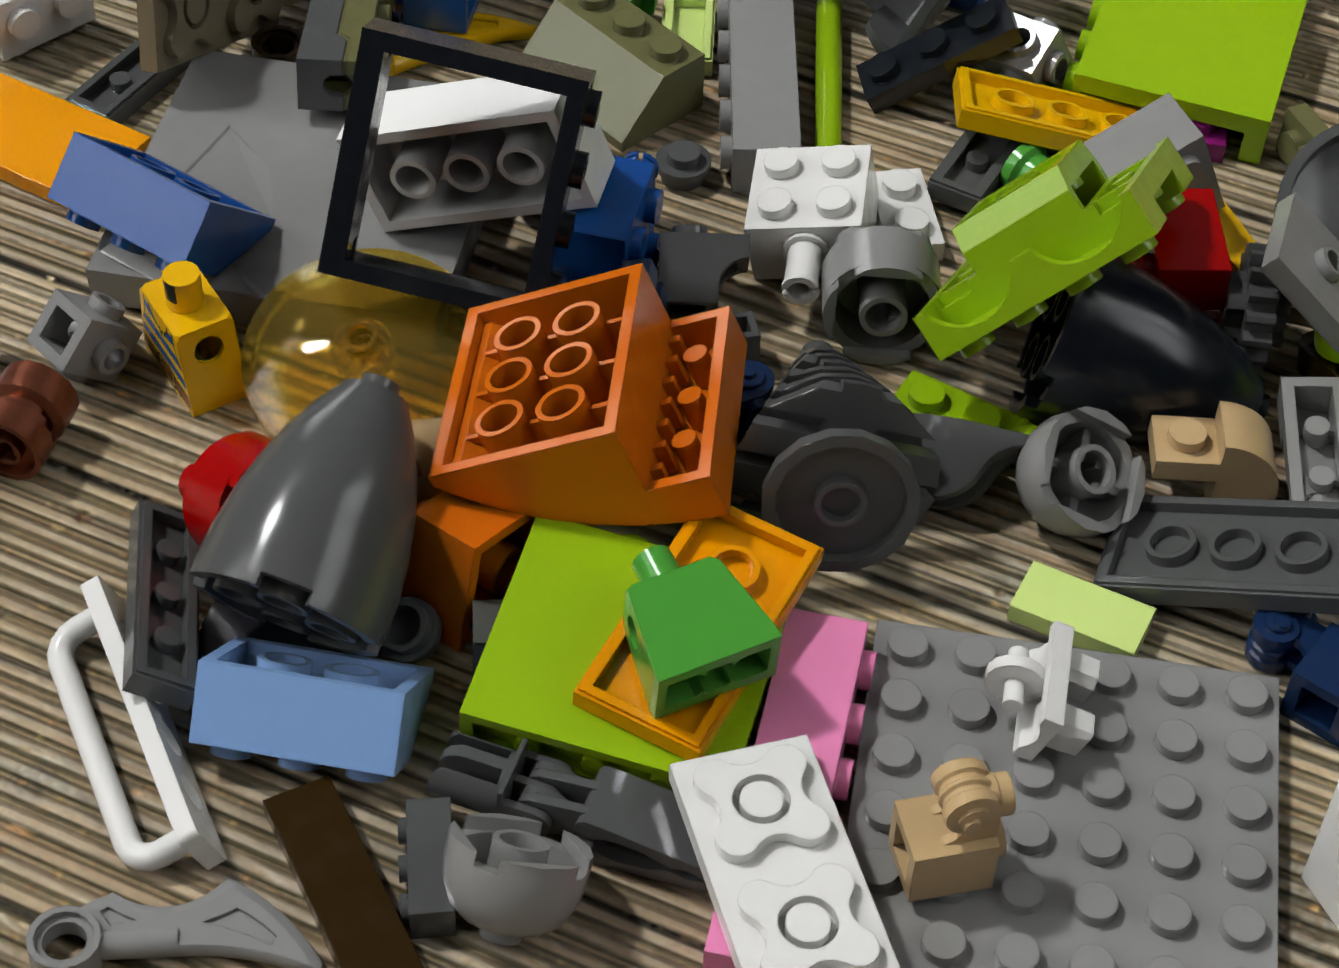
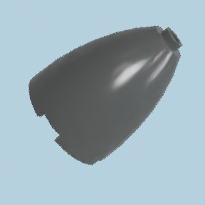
[189,372,418,656]

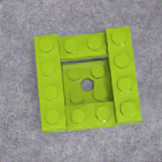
[913,136,1194,361]

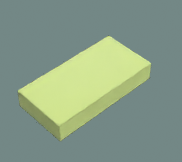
[662,0,716,77]
[1007,561,1157,657]

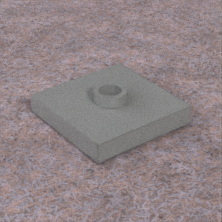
[1261,192,1339,353]

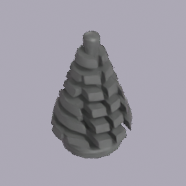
[732,340,941,572]

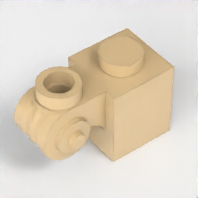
[888,757,1016,902]

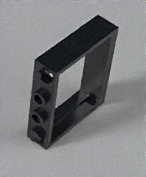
[317,17,603,308]

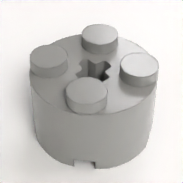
[821,225,942,365]

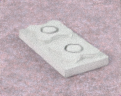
[668,734,900,968]

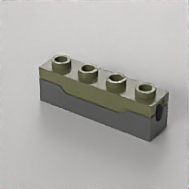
[296,0,396,111]

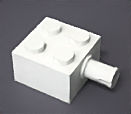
[744,144,879,305]

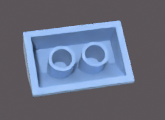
[188,636,434,783]

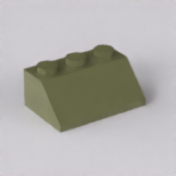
[522,0,705,152]

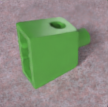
[623,545,782,719]

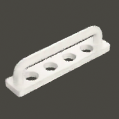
[47,575,227,871]

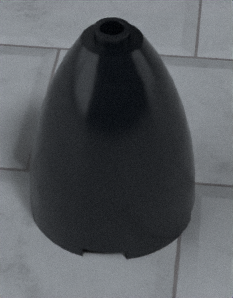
[1009,257,1270,445]

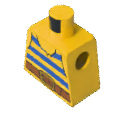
[139,261,250,418]

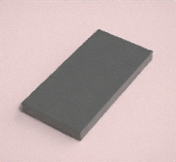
[1093,495,1339,615]

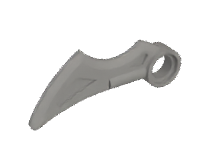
[25,877,323,968]

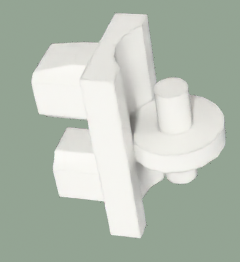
[984,620,1100,761]

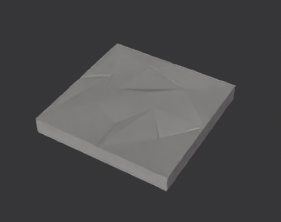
[86,51,485,355]

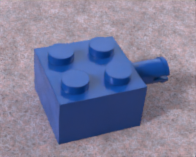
[555,151,664,281]

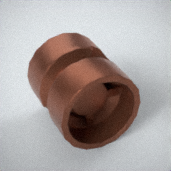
[0,360,79,480]

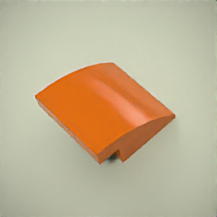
[428,263,748,526]

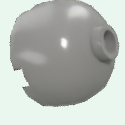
[1015,406,1145,538]
[442,813,594,946]

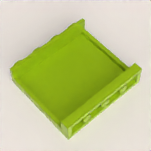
[1062,0,1307,165]
[459,517,787,791]

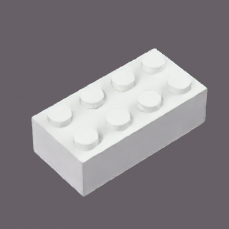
[336,77,615,232]

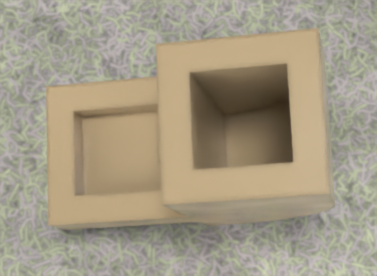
[1147,401,1279,500]

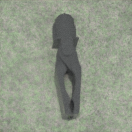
[425,730,707,892]

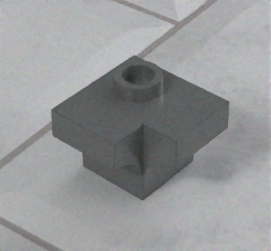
[658,224,750,316]

